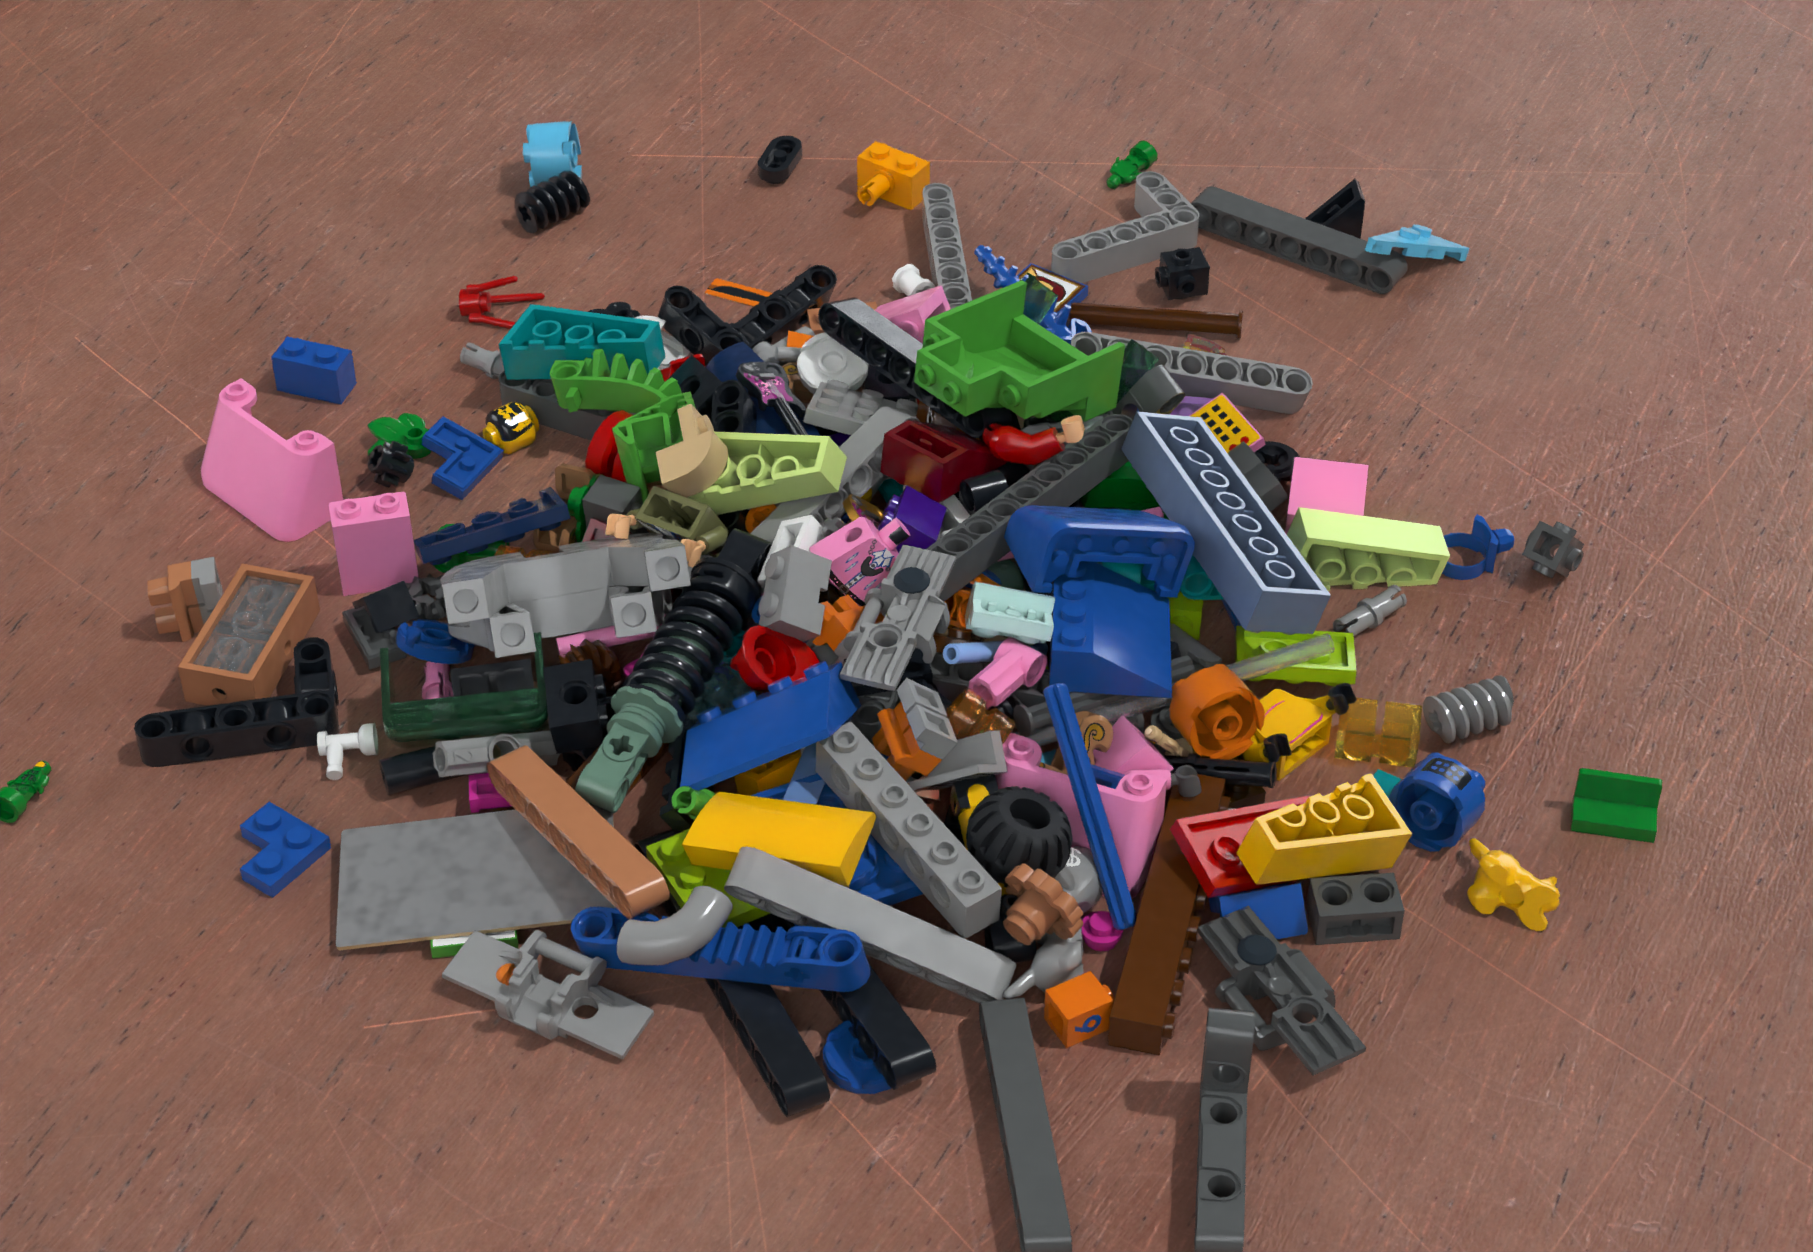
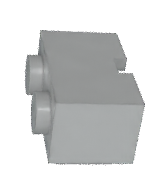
[758,545,832,642]

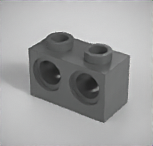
[1306,873,1405,945]

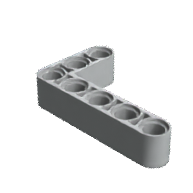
[1051,171,1200,283]

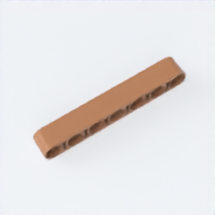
[487,745,670,919]

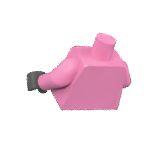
[1093,715,1201,797]

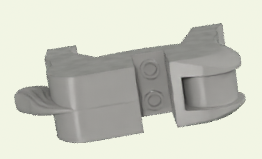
[440,533,712,658]

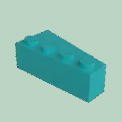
[498,304,666,380]

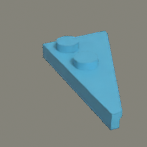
[1365,224,1470,261]

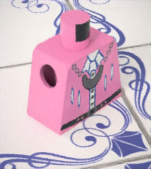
[809,517,911,607]

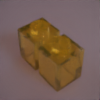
[1334,698,1422,768]

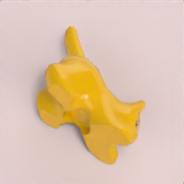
[1467,838,1560,932]

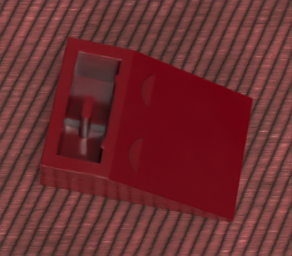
[880,420,1007,503]

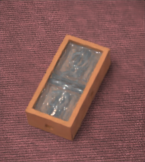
[178,564,320,706]

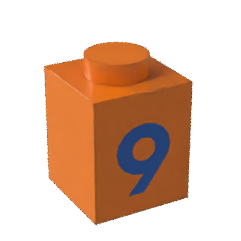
[1044,971,1114,1048]

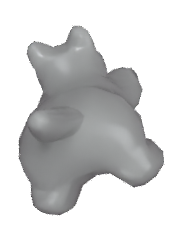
[1003,927,1084,999]

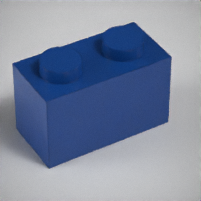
[271,336,357,405]

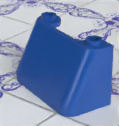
[1004,505,1195,598]

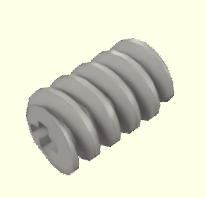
[1422,675,1514,743]

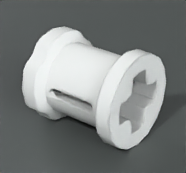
[892,264,935,296]

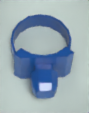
[1442,514,1515,580]

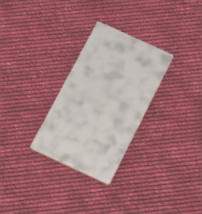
[336,802,616,950]

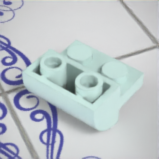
[965,582,1055,646]

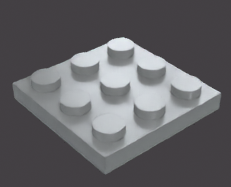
[803,380,918,435]

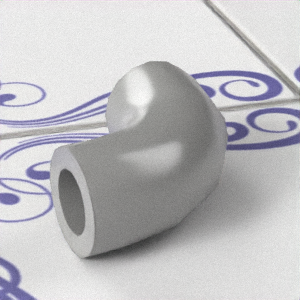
[617,886,733,965]

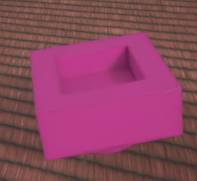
[469,773,512,813]

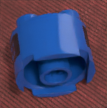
[1388,752,1485,852]

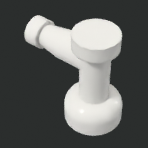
[317,723,378,780]

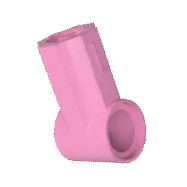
[969,637,1047,710]

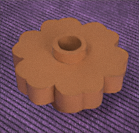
[1003,863,1084,945]

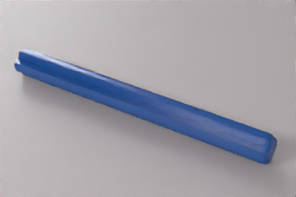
[1043,683,1137,930]

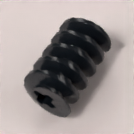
[515,171,591,233]

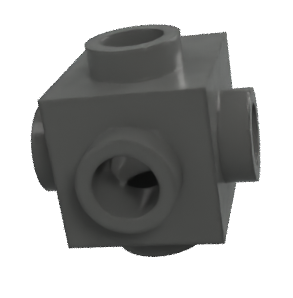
[1522,521,1584,578]

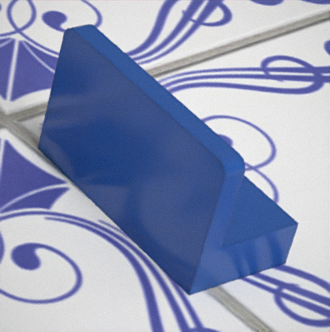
[1209,882,1308,939]

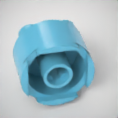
[523,121,582,187]

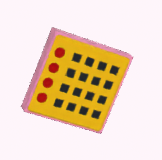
[1189,392,1266,453]

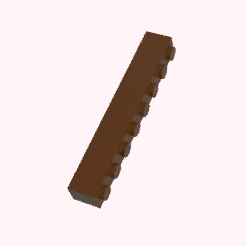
[1108,774,1231,1055]

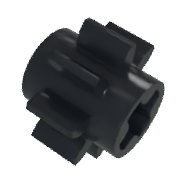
[368,440,414,488]

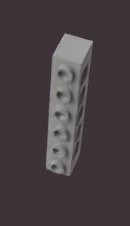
[816,721,1002,939]

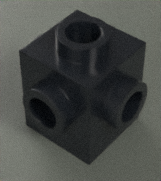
[1155,247,1210,300]

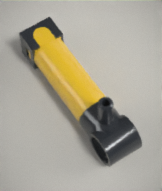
[949,775,1037,963]

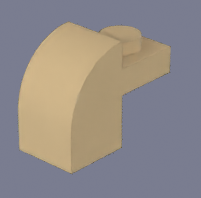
[656,404,728,498]

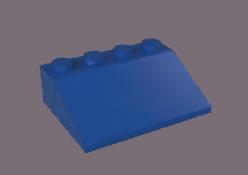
[1049,561,1172,698]
[680,661,862,791]

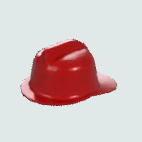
[730,625,819,692]

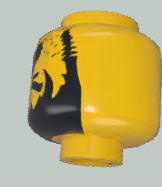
[483,402,539,454]

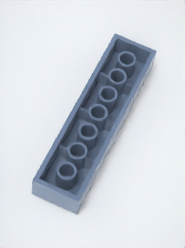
[1121,411,1331,635]

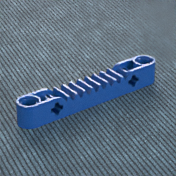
[571,906,871,992]

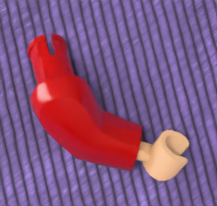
[983,415,1085,465]

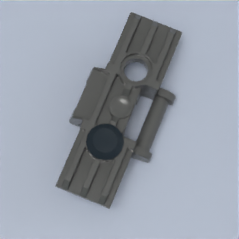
[1197,906,1366,1075]

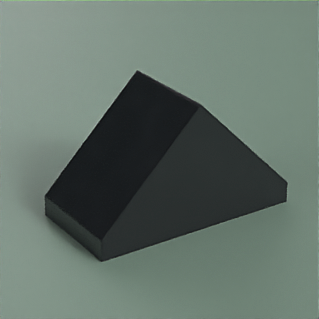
[1305,179,1365,239]

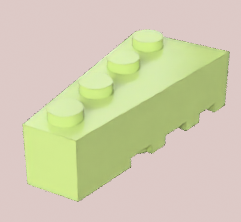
[688,432,847,515]
[1287,507,1450,591]

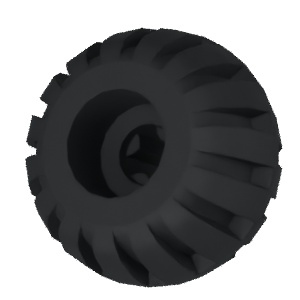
[966,786,1072,888]

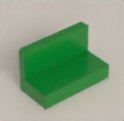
[1570,768,1663,843]

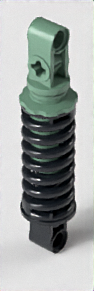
[575,528,772,813]

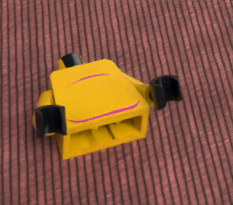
[1242,683,1357,781]

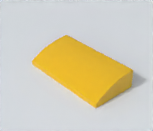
[682,792,876,887]

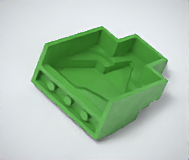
[914,280,1125,422]

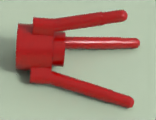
[459,276,545,329]

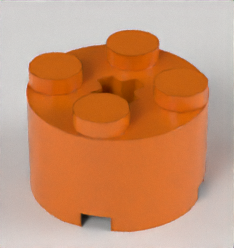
[1170,664,1265,760]

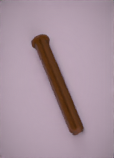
[1069,302,1243,339]

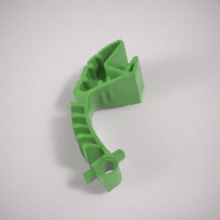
[549,349,695,503]

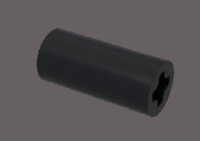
[379,746,465,795]

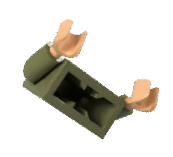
[605,486,728,568]

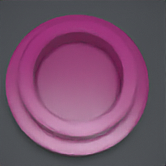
[1082,911,1123,951]

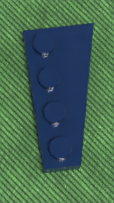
[413,487,571,565]

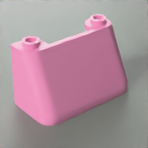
[201,378,343,542]
[995,732,1167,898]

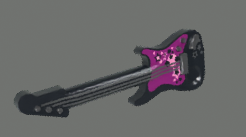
[736,362,808,435]

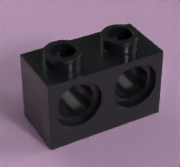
[450,659,536,713]

